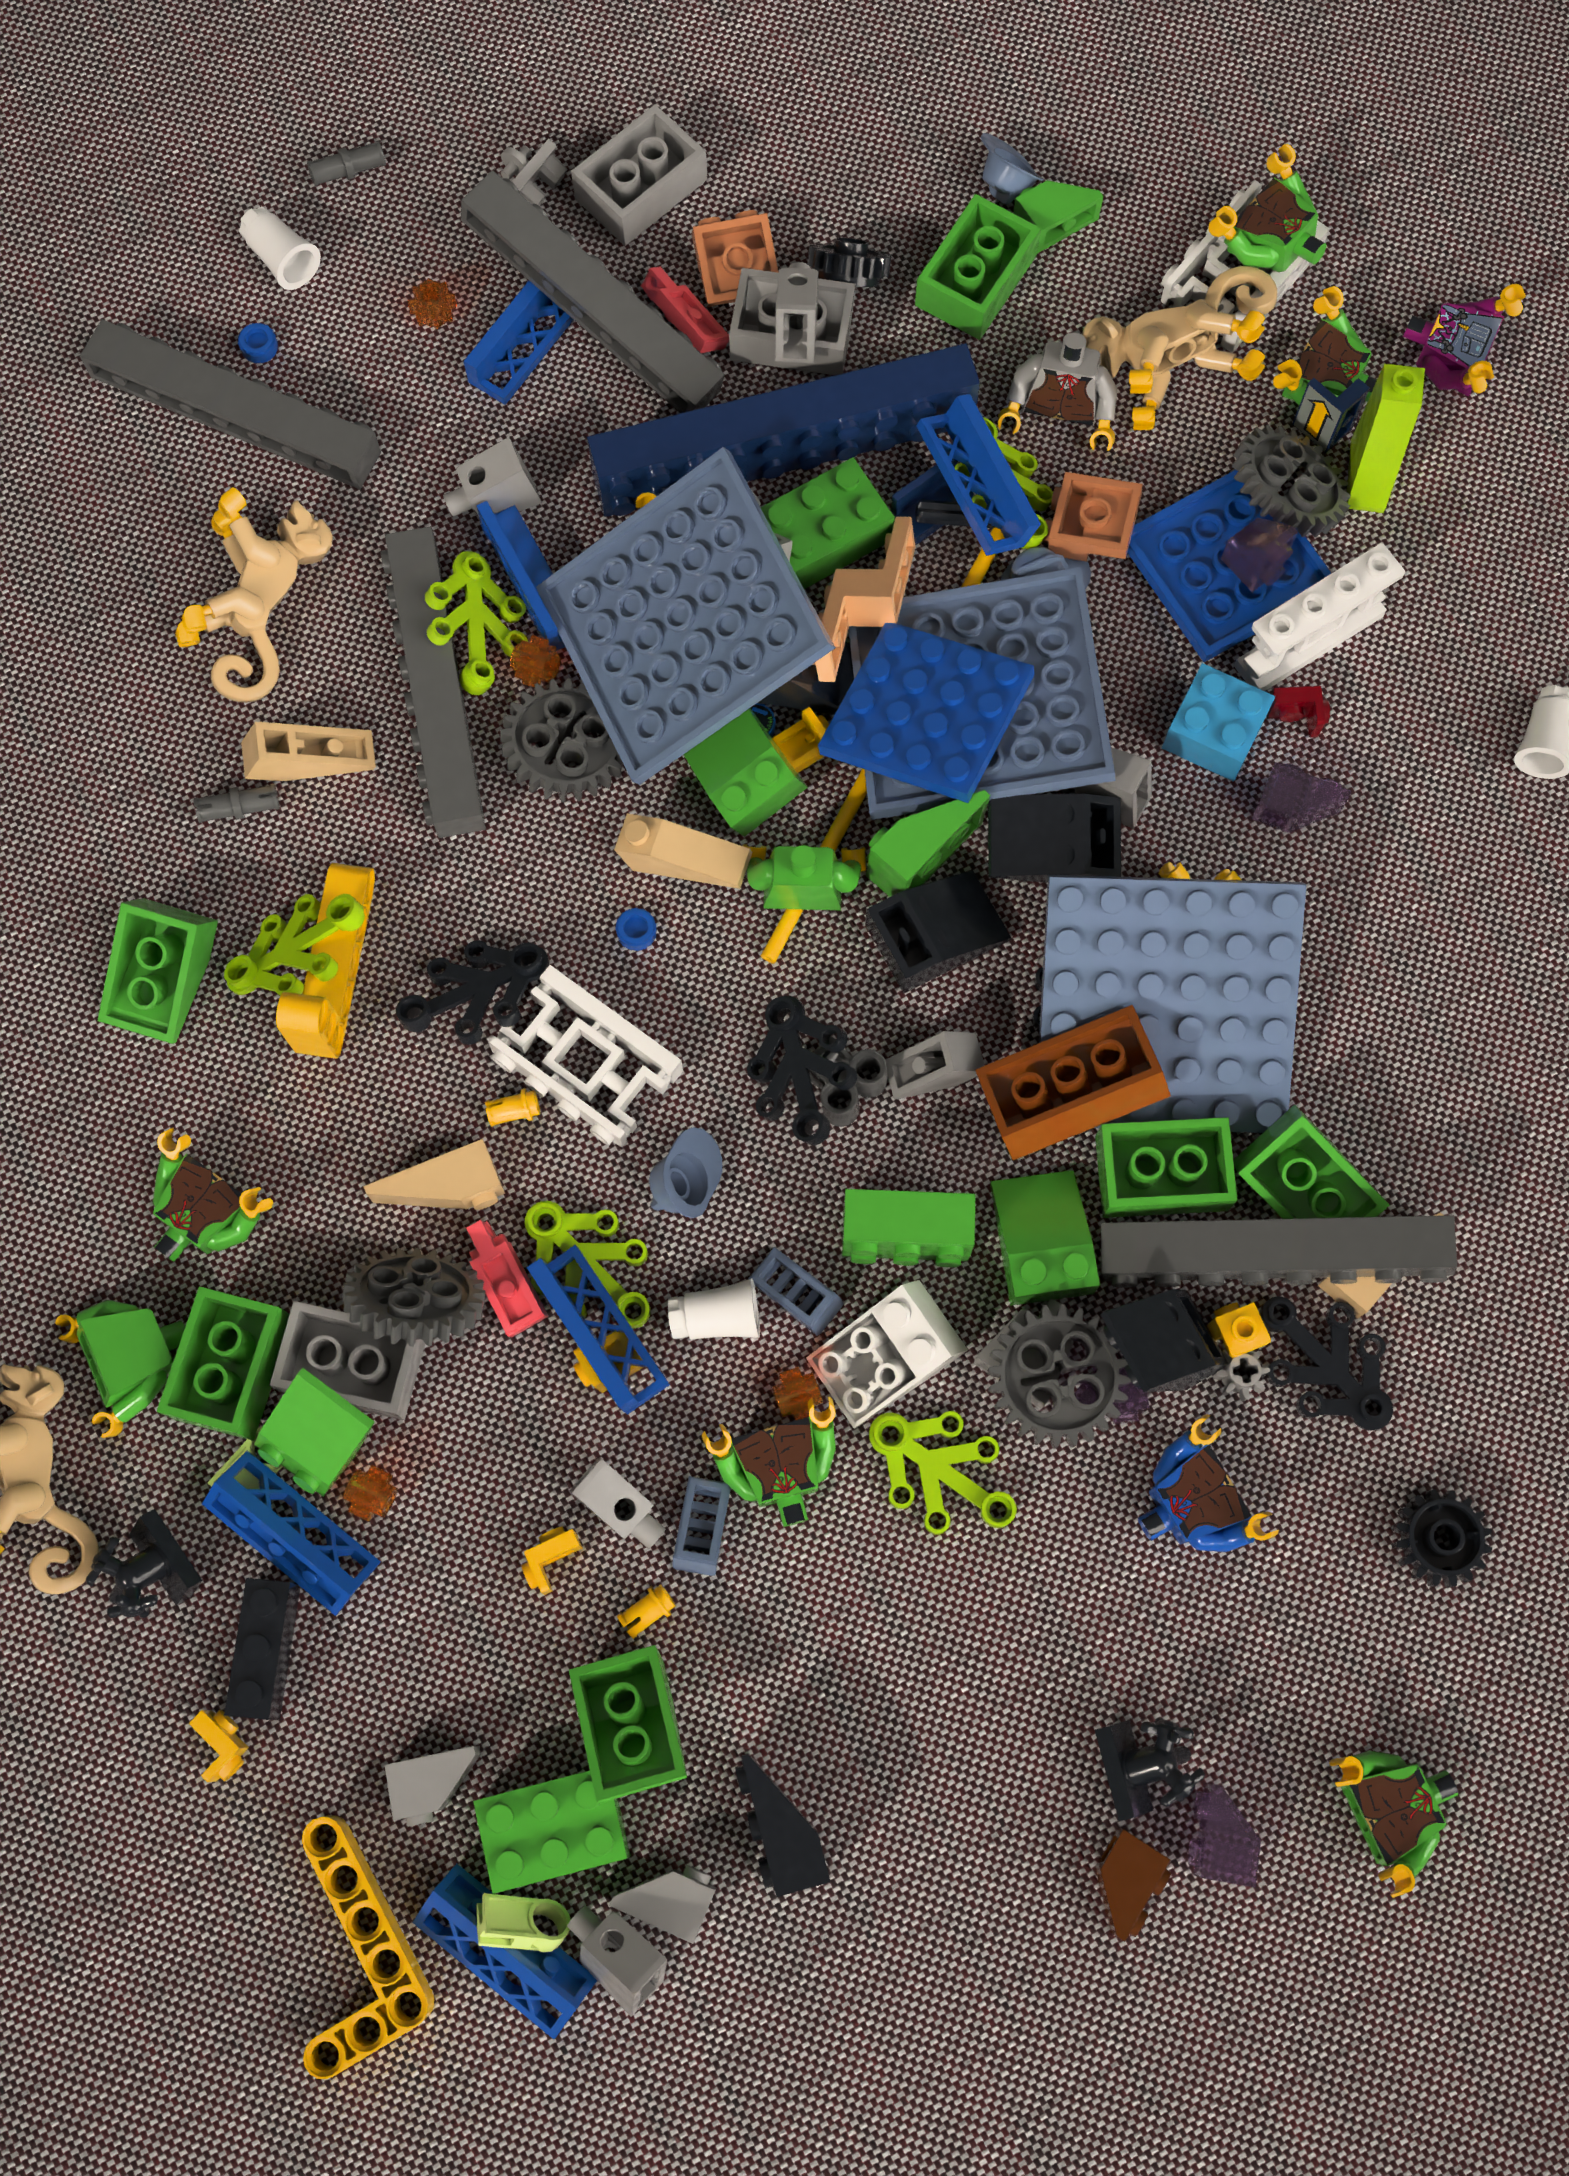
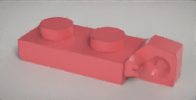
[641,266,729,353]
[466,1220,549,1337]

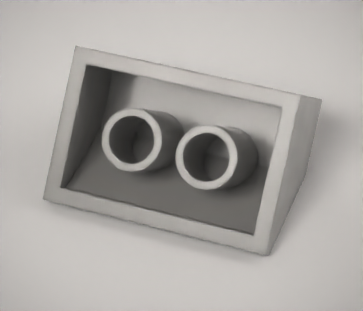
[729,268,856,375]

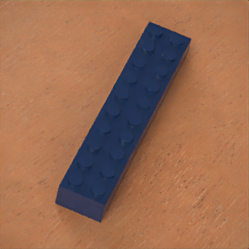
[587,343,980,517]

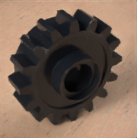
[807,238,891,287]
[1391,1489,1492,1588]

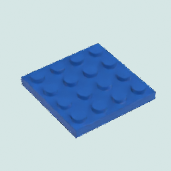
[1127,470,1332,663]
[818,623,1034,803]

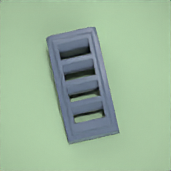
[748,1247,843,1336]
[673,1476,731,1576]

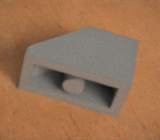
[886,1031,985,1099]
[384,1746,481,1827]
[609,1865,717,1944]

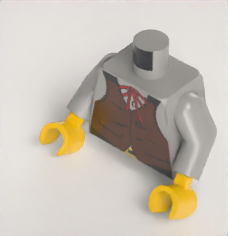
[998,333,1117,451]

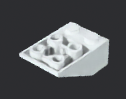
[806,1280,968,1429]

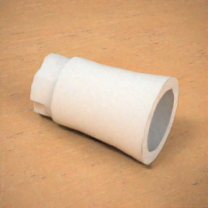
[239,206,321,290]
[1514,685,1569,779]
[668,1278,760,1340]

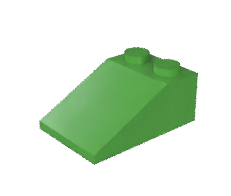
[683,708,808,837]
[866,790,991,897]
[97,898,218,1044]
[1233,1104,1390,1219]
[990,1170,1100,1306]
[254,1368,375,1497]
[569,1645,687,1804]

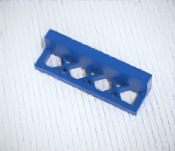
[463,281,574,405]
[916,394,1041,556]
[476,501,565,654]
[527,1245,670,1415]
[202,1450,381,1616]
[412,1863,597,2040]

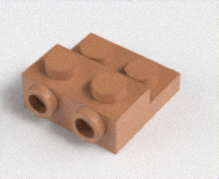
[692,210,779,307]
[1042,472,1143,562]

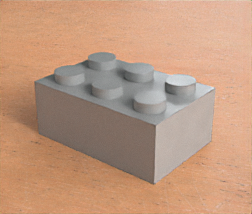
[571,104,707,246]
[270,1301,425,1421]

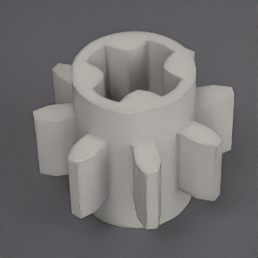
[1213,1351,1270,1401]

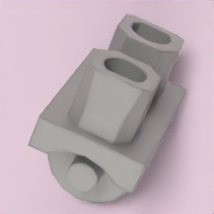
[501,139,568,206]

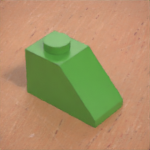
[1013,180,1103,254]

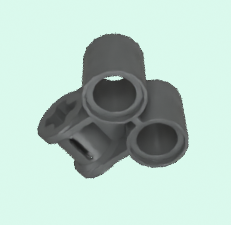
[808,1036,888,1127]

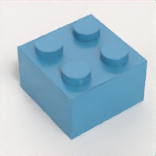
[1162,663,1276,782]

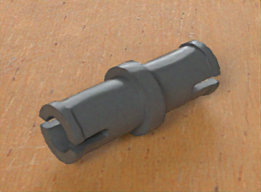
[307,141,386,186]
[194,784,280,823]

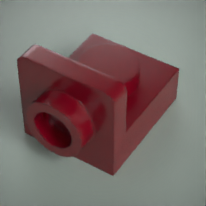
[1267,686,1330,738]

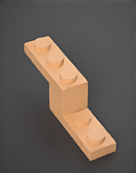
[812,517,916,682]

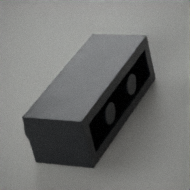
[224,1578,301,1720]

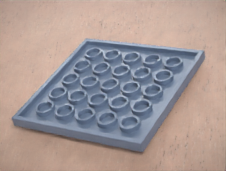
[536,447,835,785]
[849,567,1116,820]
[1039,875,1306,1133]

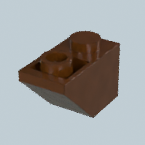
[1095,1827,1171,1942]

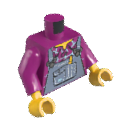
[1403,284,1526,396]

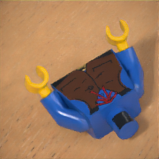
[1138,1414,1279,1552]

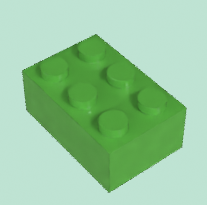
[915,194,1041,340]
[761,457,895,589]
[1095,1117,1237,1218]
[842,1189,975,1267]
[156,1286,290,1441]
[473,1770,631,1894]

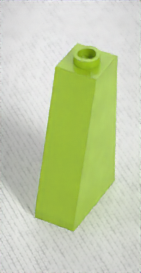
[1346,363,1425,513]

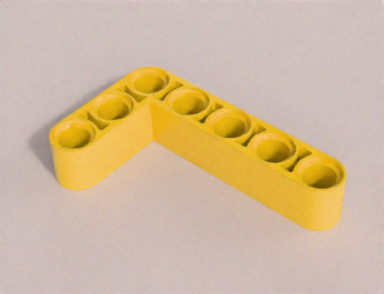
[276,862,375,1059]
[302,1815,434,2079]

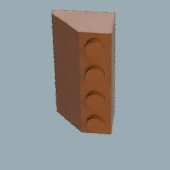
[975,1005,1171,1161]

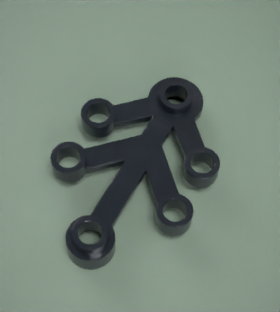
[396,940,549,1045]
[747,996,857,1145]
[1259,1296,1393,1431]

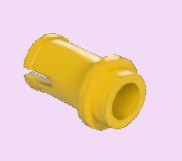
[485,1088,540,1127]
[617,1584,676,1639]

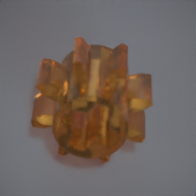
[408,278,457,330]
[510,635,560,687]
[772,1367,823,1420]
[343,1465,398,1522]

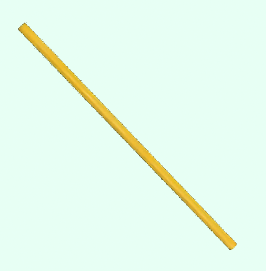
[761,528,1005,964]

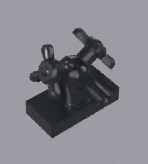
[86,1509,203,1618]
[1095,1717,1205,1821]

